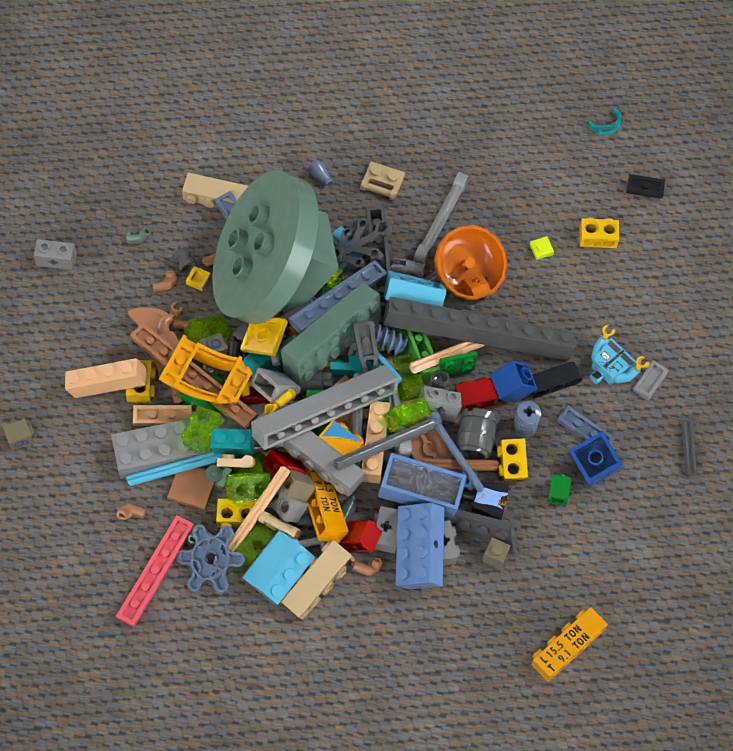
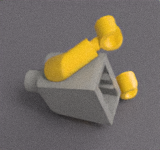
[242,368,300,415]

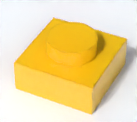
[186,266,211,291]

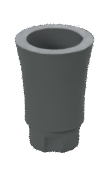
[291,371,334,396]

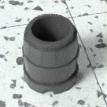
[456,408,499,460]

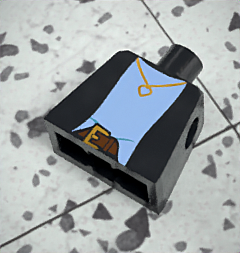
[462,482,510,520]

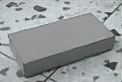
[633,360,669,401]

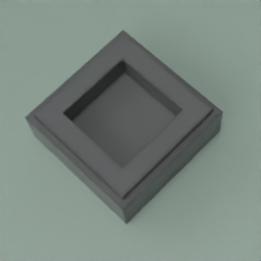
[494,429,515,452]

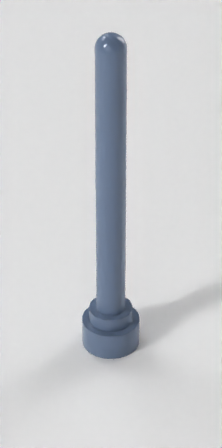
[425,411,484,492]

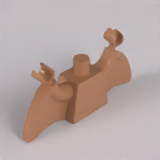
[128,302,213,405]

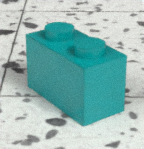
[210,429,255,456]

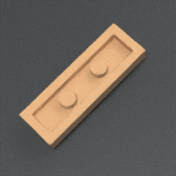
[133,405,192,426]

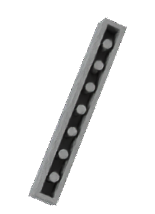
[251,365,398,450]

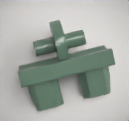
[205,465,239,489]

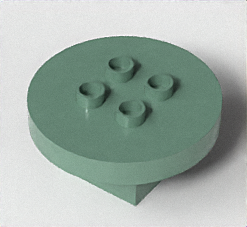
[212,170,339,324]

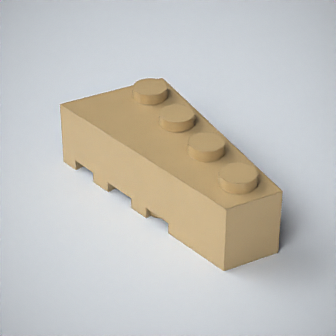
[281,540,357,620]

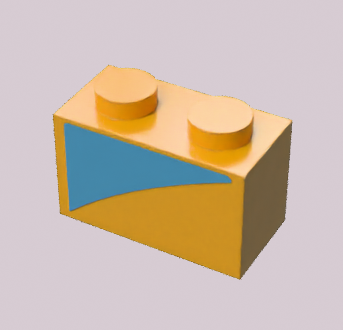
[318,420,364,455]

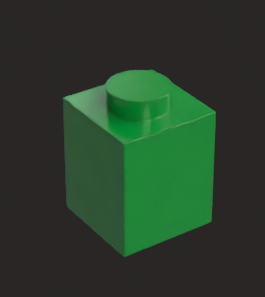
[547,474,572,506]

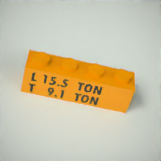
[305,468,349,543]
[531,607,608,682]

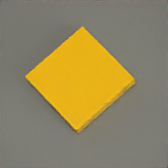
[240,317,288,356]

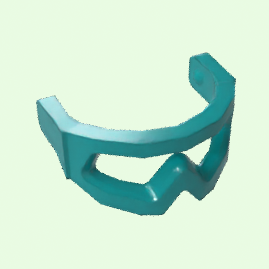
[588,108,622,135]

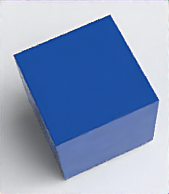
[490,360,538,403]

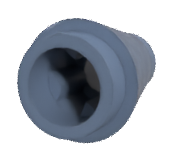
[308,160,333,188]

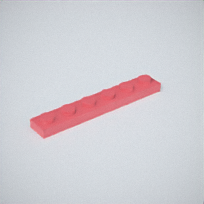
[116,515,194,628]

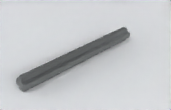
[333,418,436,470]

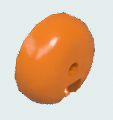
[434,225,508,300]

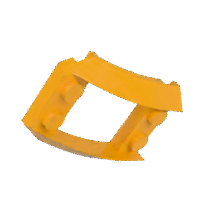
[159,335,252,404]

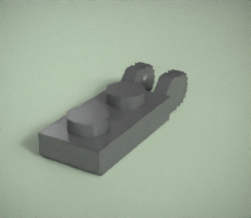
[352,319,379,374]

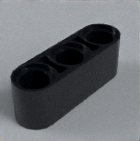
[530,362,582,399]

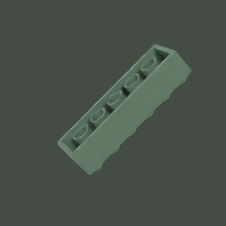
[281,282,382,386]

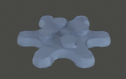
[177,524,245,593]

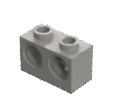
[268,487,309,523]

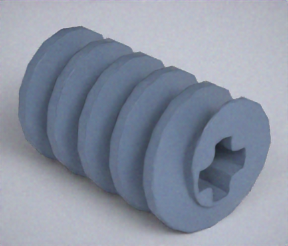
[373,321,408,357]
[513,401,541,437]

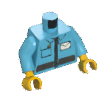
[590,325,649,385]

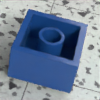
[569,430,624,487]

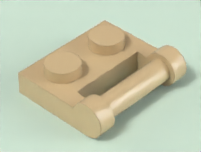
[360,162,405,201]
[217,454,255,468]
[258,511,303,540]

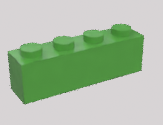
[394,327,440,383]

